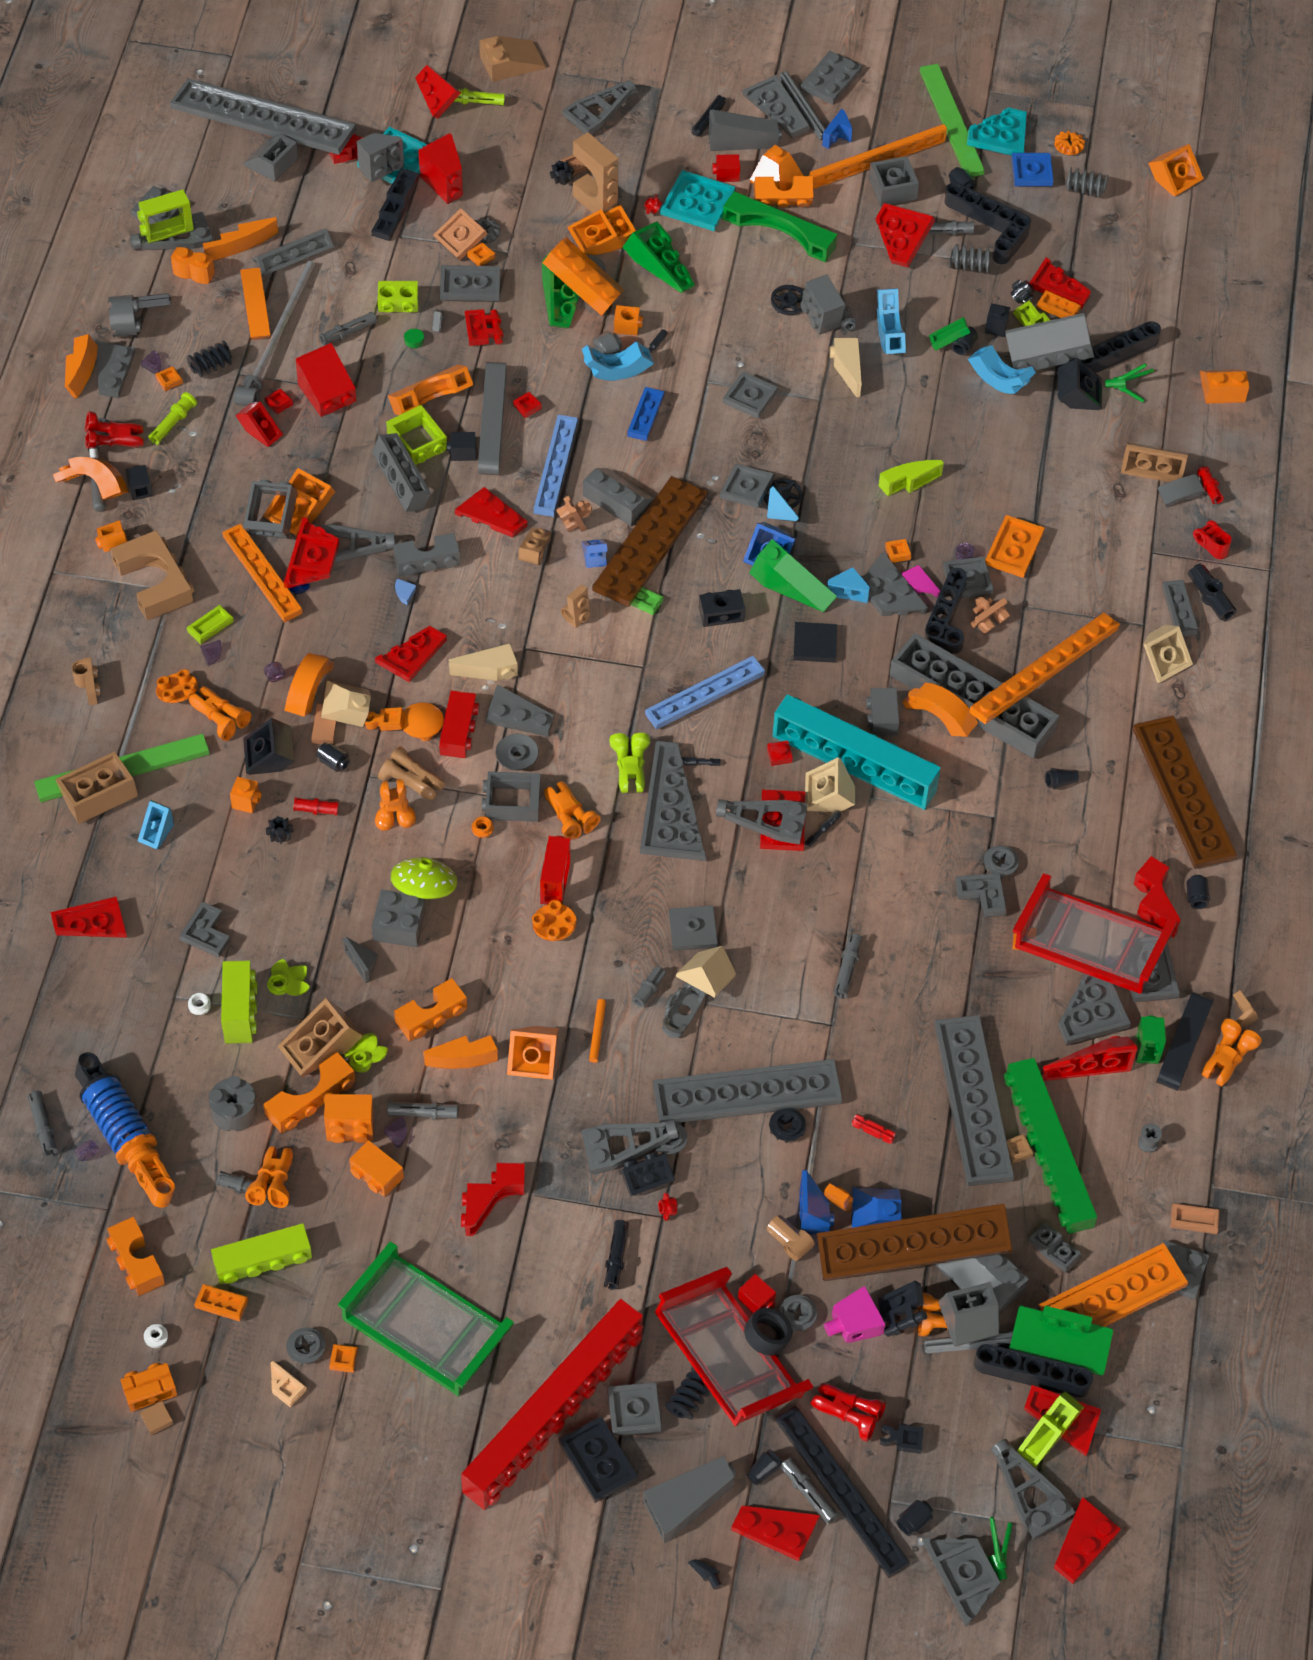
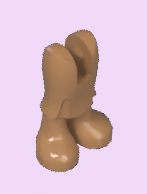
[378,747,446,801]

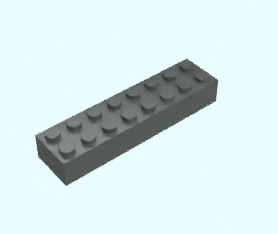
[890,633,1059,759]

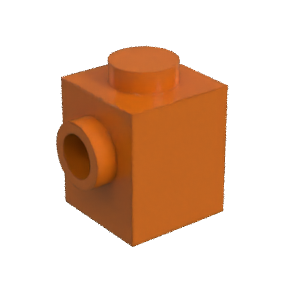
[230,776,262,814]

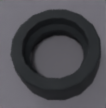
[744,1308,793,1356]

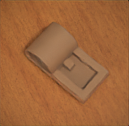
[518,527,551,565]
[561,584,590,628]
[71,657,101,705]

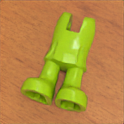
[609,732,650,793]

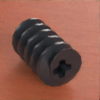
[187,340,232,378]
[665,1366,710,1420]

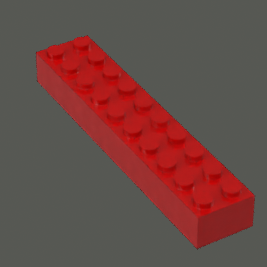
[461,1298,643,1510]

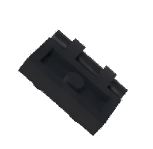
[878,1281,927,1337]

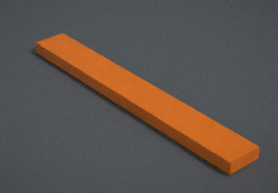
[809,124,947,189]

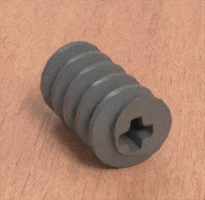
[1066,167,1109,198]
[949,244,991,274]

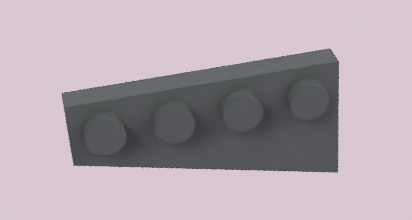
[742,75,810,138]

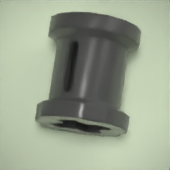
[1138,1124,1162,1153]

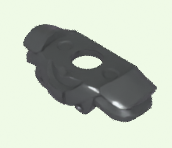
[662,982,706,1038]

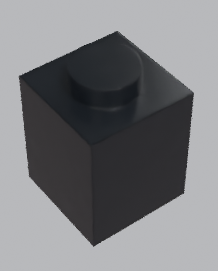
[985,303,1011,337]
[447,432,476,461]
[125,465,153,501]

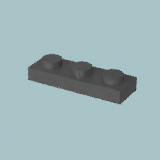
[1162,580,1198,636]

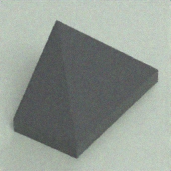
[343,937,378,983]

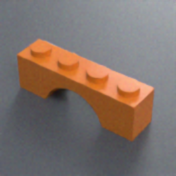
[388,364,473,415]
[263,1052,355,1134]

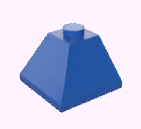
[743,522,796,566]
[799,1170,834,1234]
[852,1187,901,1228]

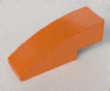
[65,334,98,399]
[423,1035,498,1069]

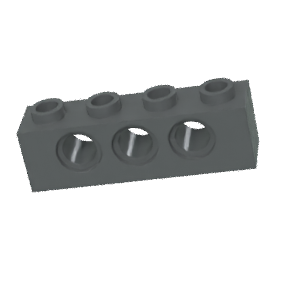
[372,433,431,512]

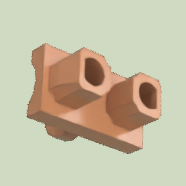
[556,496,592,532]
[970,597,1010,634]

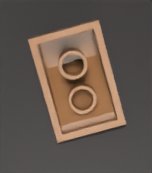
[479,36,545,82]
[278,998,363,1077]

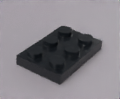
[559,1417,638,1503]

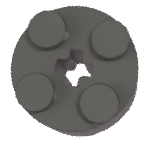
[108,295,142,337]
[209,1076,257,1131]

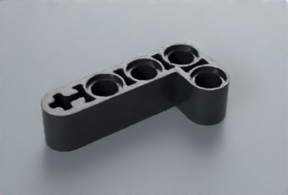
[925,568,967,654]

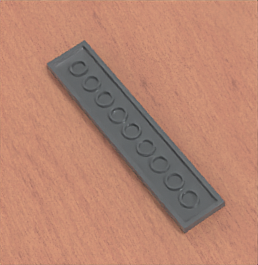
[170,78,357,155]

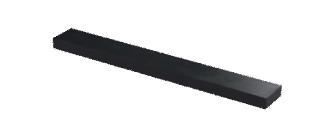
[776,1406,910,1578]

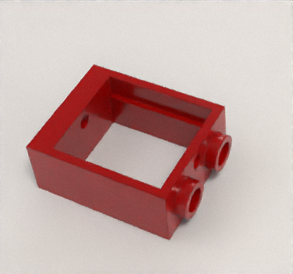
[540,836,571,905]

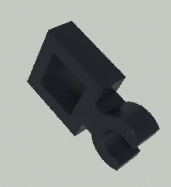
[880,1424,924,1454]

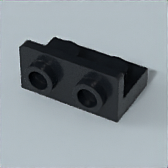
[618,1152,675,1196]

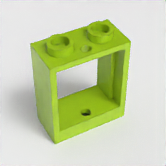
[137,189,194,243]
[386,405,447,465]

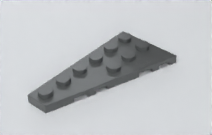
[640,741,706,861]

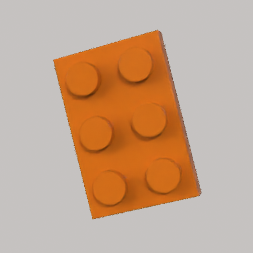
[985,515,1045,578]

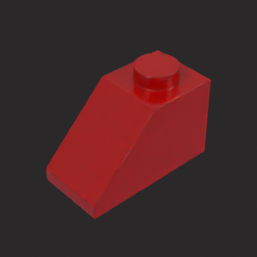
[235,401,283,447]

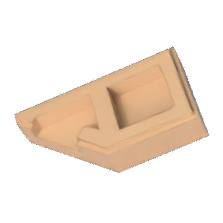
[271,1360,307,1408]

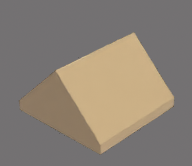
[676,946,736,998]

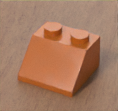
[1200,369,1249,404]

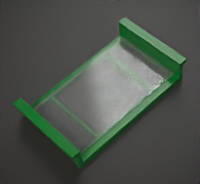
[338,1241,514,1397]

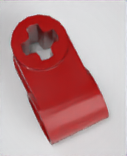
[1193,520,1232,559]

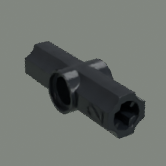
[1188,563,1237,621]

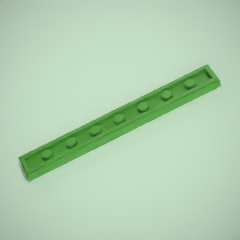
[920,64,984,177]
[34,734,210,803]

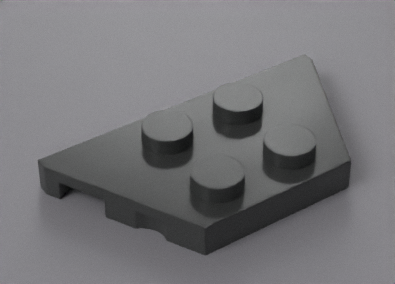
[862,552,928,616]
[922,1537,1000,1627]

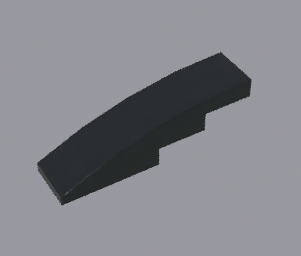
[371,168,419,241]

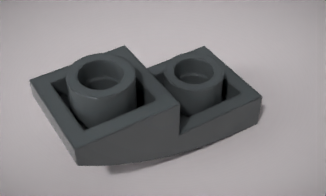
[1157,474,1205,507]
[1029,1223,1082,1273]

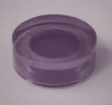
[74,1140,99,1161]

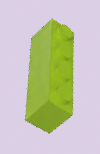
[211,1223,312,1284]

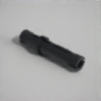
[603,1220,629,1290]

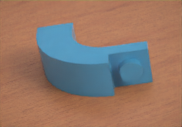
[877,288,906,354]
[582,341,654,381]
[968,345,1036,394]

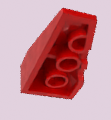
[1041,1036,1137,1081]

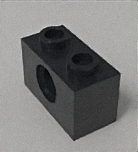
[698,589,745,627]

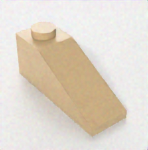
[830,338,862,397]
[448,644,518,681]

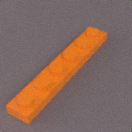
[222,523,303,623]

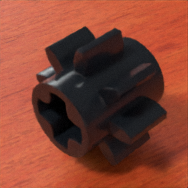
[550,160,574,185]
[1010,279,1035,304]
[265,816,294,844]

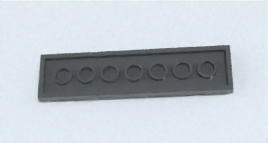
[934,1015,1014,1186]
[653,1059,842,1123]

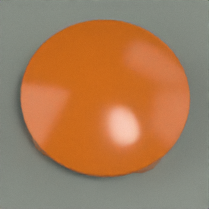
[156,669,198,703]
[402,702,444,741]
[532,900,577,941]

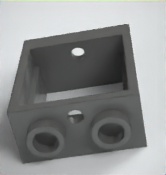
[243,479,298,539]
[482,771,540,822]

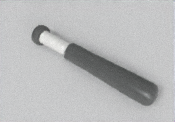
[87,446,106,512]

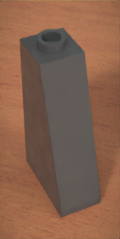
[708,110,782,151]
[643,1456,736,1543]

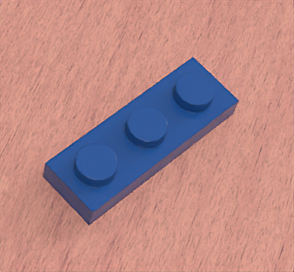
[627,387,664,441]

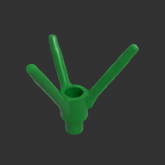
[1105,363,1154,403]
[986,1517,1012,1581]

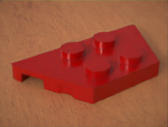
[284,517,340,588]

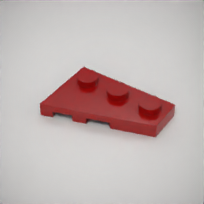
[415,65,461,119]
[1030,257,1091,309]
[455,487,528,538]
[375,626,447,683]
[50,896,127,938]
[1024,1385,1102,1456]
[1054,1497,1121,1584]
[731,1506,820,1561]

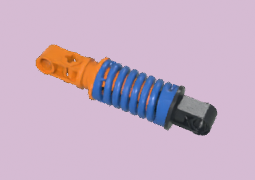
[75,1052,175,1208]

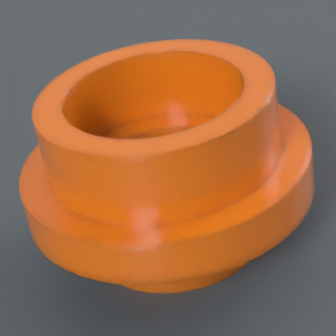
[472,816,494,838]

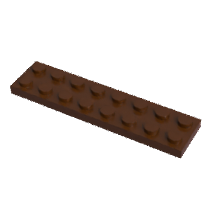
[592,476,708,607]
[1133,715,1237,869]
[817,1203,1013,1281]

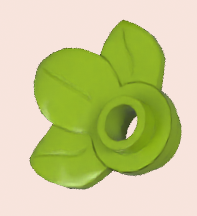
[267,959,310,996]
[344,1033,388,1073]

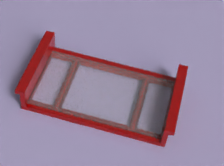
[1013,873,1177,994]
[655,1266,814,1427]

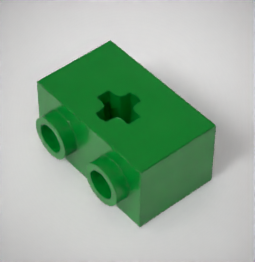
[1135,1015,1166,1064]

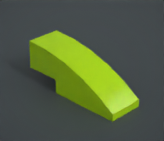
[879,460,944,497]
[1016,1392,1084,1468]

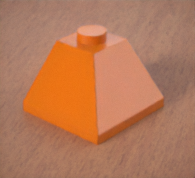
[1148,144,1204,196]
[750,145,804,191]
[507,1026,559,1080]

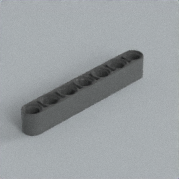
[478,362,506,475]

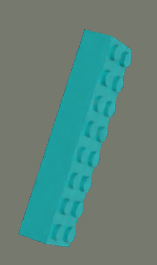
[772,694,941,810]

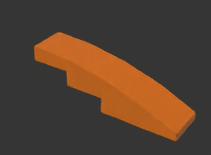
[203,217,278,261]
[240,267,271,340]

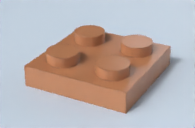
[433,208,487,261]

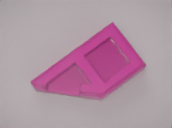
[901,565,940,597]

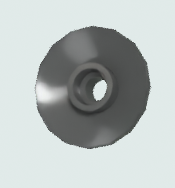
[495,734,539,771]

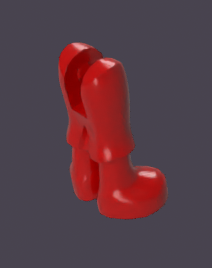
[85,411,144,449]
[810,1383,886,1442]

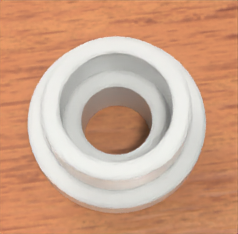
[188,993,211,1015]
[144,1324,168,1348]

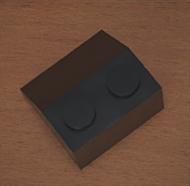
[1057,358,1102,410]
[243,717,295,775]

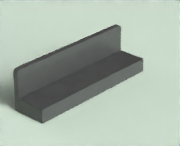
[251,228,334,276]

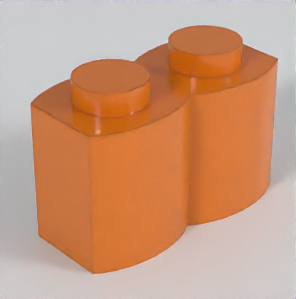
[171,247,215,284]

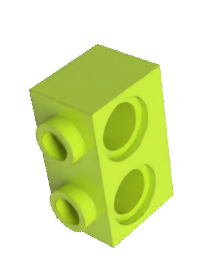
[378,281,419,313]

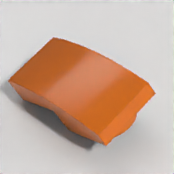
[824,1183,853,1212]

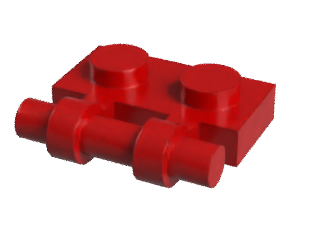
[464,309,504,346]

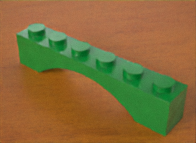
[722,191,837,263]

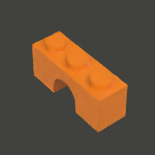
[753,176,813,207]
[394,978,467,1041]
[106,1216,165,1296]

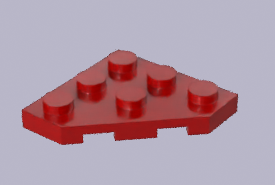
[875,203,935,268]

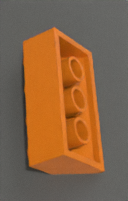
[542,237,625,316]

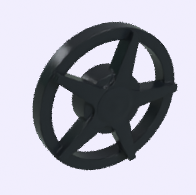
[771,285,804,315]
[764,479,802,509]

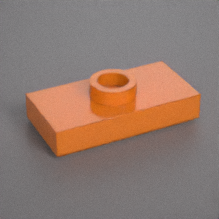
[1037,291,1081,318]
[194,1284,249,1321]

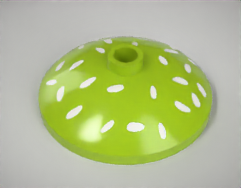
[391,857,457,899]

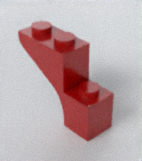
[1133,856,1181,938]
[461,1163,525,1236]

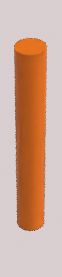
[589,999,606,1063]

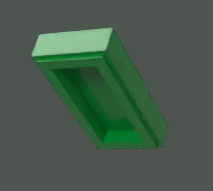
[929,317,971,351]

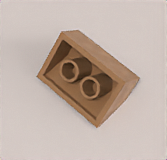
[1121,442,1188,482]
[55,751,138,824]

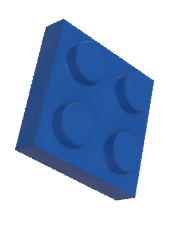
[1011,153,1053,186]

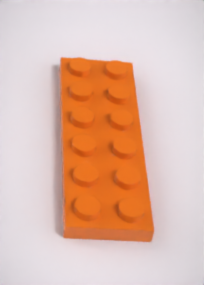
[1038,1243,1188,1327]

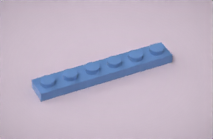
[534,415,578,517]
[645,656,765,730]

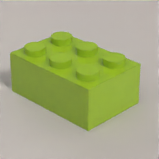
[221,961,258,1044]

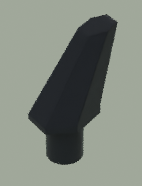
[688,1559,722,1590]

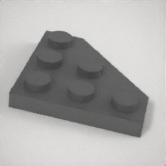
[1058,974,1131,1045]

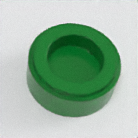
[404,329,424,348]

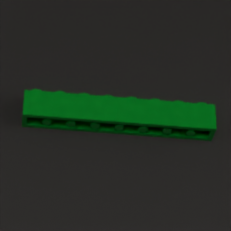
[1004,1058,1097,1234]

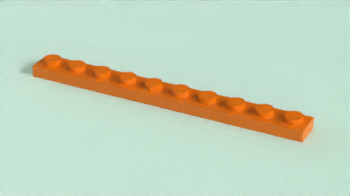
[969,612,1120,724]

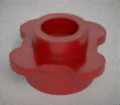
[644,194,662,214]
[658,1193,678,1221]

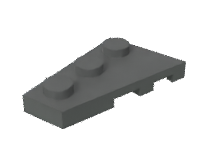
[486,685,554,737]

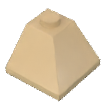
[1143,625,1193,683]
[321,681,371,727]
[805,757,855,812]

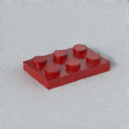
[760,789,805,851]

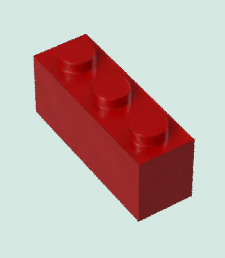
[439,690,480,758]

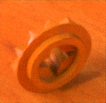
[1054,130,1085,155]

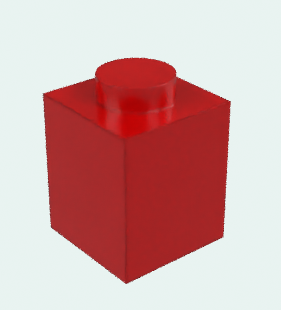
[712,154,740,182]
[738,1274,776,1313]

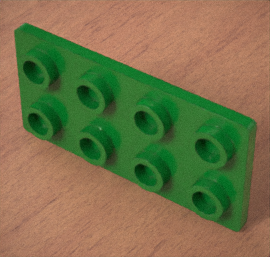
[1009,1306,1113,1376]

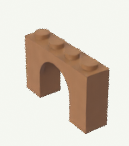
[573,132,619,213]
[110,530,194,621]

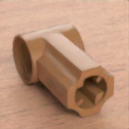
[766,1215,815,1261]

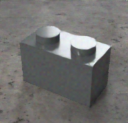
[866,688,899,736]

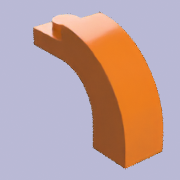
[53,457,129,499]
[284,653,334,717]
[902,682,978,737]

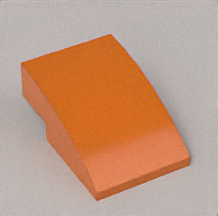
[567,205,636,255]
[262,468,335,536]

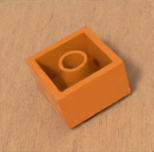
[324,1094,374,1143]

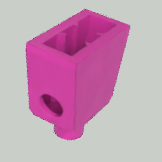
[824,1286,885,1343]

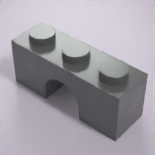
[393,533,460,576]

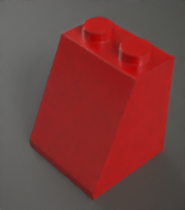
[419,133,463,204]
[295,343,356,417]

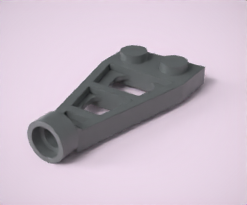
[563,80,636,134]
[130,212,213,250]
[314,525,395,562]
[716,799,808,845]
[581,1120,679,1175]
[991,1439,1076,1540]

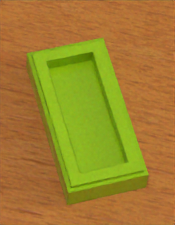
[187,605,234,644]

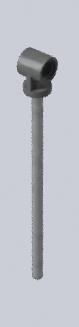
[234,261,315,406]

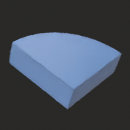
[395,579,416,605]

